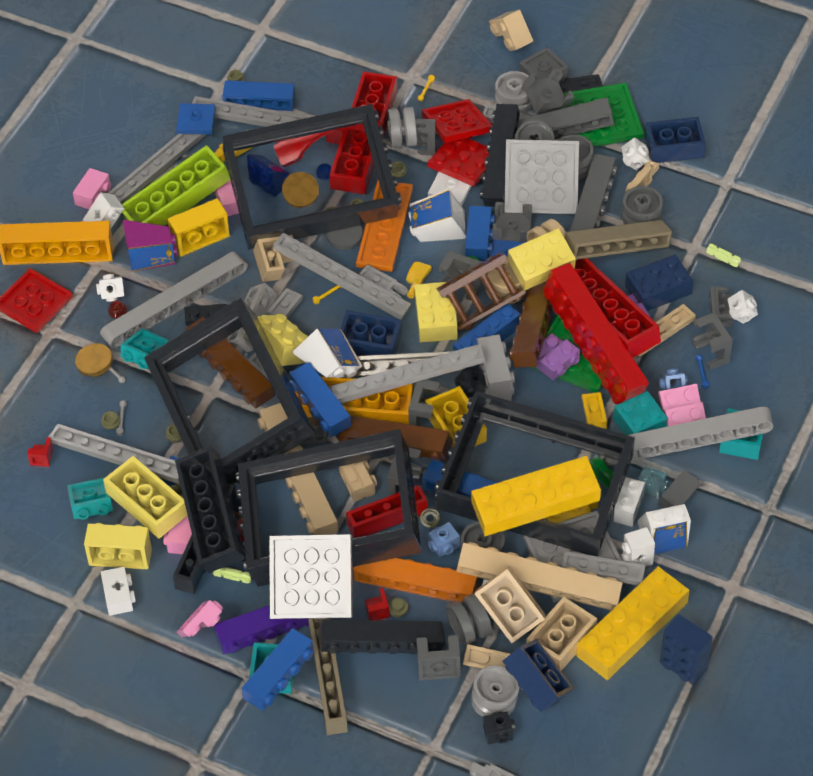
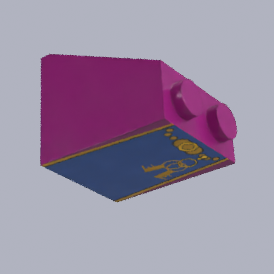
[123,220,178,272]

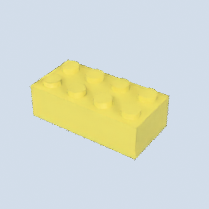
[103,456,188,539]

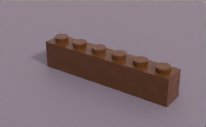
[509,283,553,367]
[185,317,274,409]
[335,415,454,461]

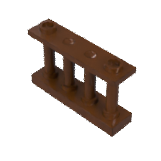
[436,251,526,330]

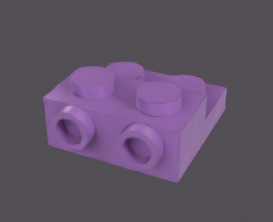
[536,334,580,381]

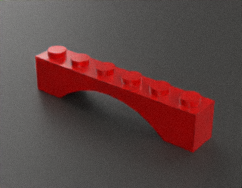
[273,103,382,168]

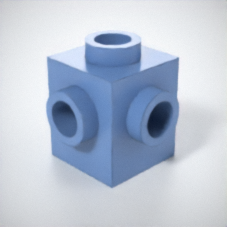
[659,368,688,390]
[428,522,460,558]

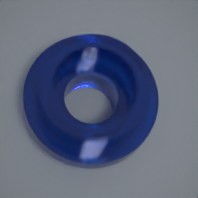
[316,163,332,180]

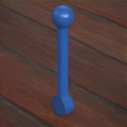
[695,354,709,389]

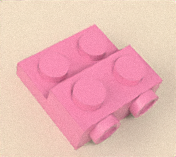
[658,384,706,427]
[176,600,223,638]

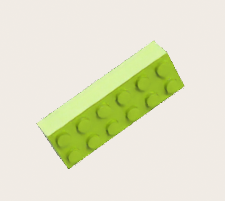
[121,145,230,226]

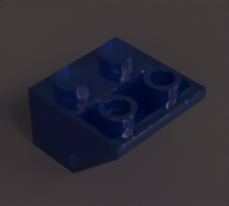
[247,154,289,197]

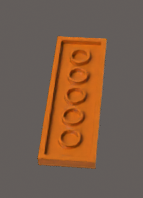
[356,180,413,272]

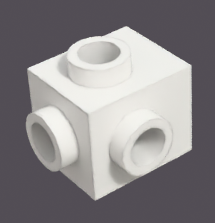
[622,138,649,170]
[96,274,124,301]
[727,290,758,324]

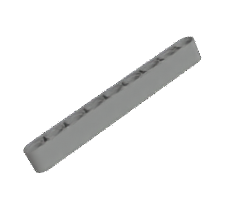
[100,251,248,348]
[600,407,773,466]

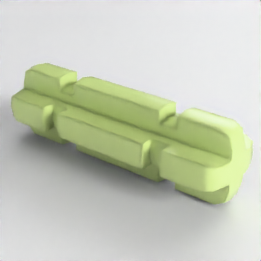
[706,244,741,267]
[213,567,252,584]

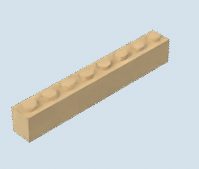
[257,403,338,535]
[456,542,622,611]

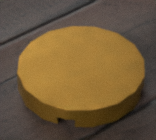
[282,172,319,208]
[75,343,113,377]

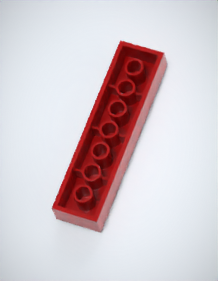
[329,71,398,195]
[575,258,661,358]
[543,263,649,405]

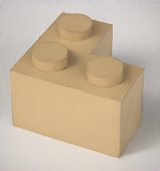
[489,10,533,51]
[253,235,293,282]

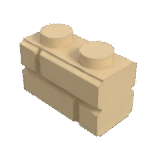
[338,461,377,502]

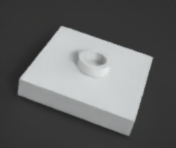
[428,172,472,206]

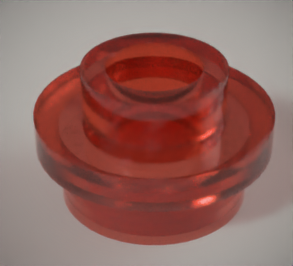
[108,301,127,319]

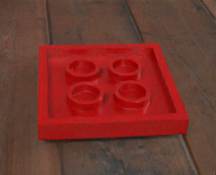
[422,99,493,143]
[427,138,489,187]
[0,268,73,333]

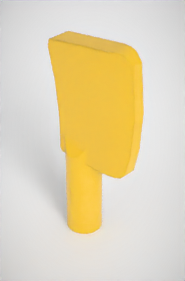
[406,262,432,299]

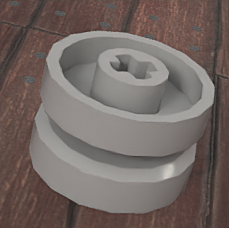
[495,71,532,114]
[387,107,417,148]
[471,665,520,717]

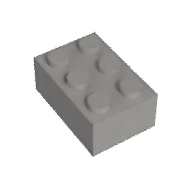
[477,335,515,401]

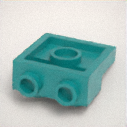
[120,328,170,369]
[67,477,113,520]

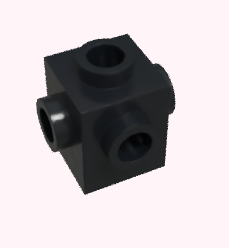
[454,367,486,398]
[483,711,516,744]

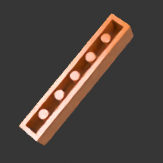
[353,558,477,604]

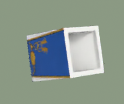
[409,189,467,242]
[293,328,362,378]
[638,504,691,554]

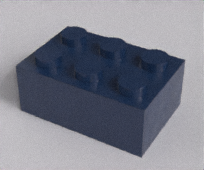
[645,117,706,163]
[625,254,693,311]
[340,310,402,356]
[660,614,713,685]
[503,639,574,712]

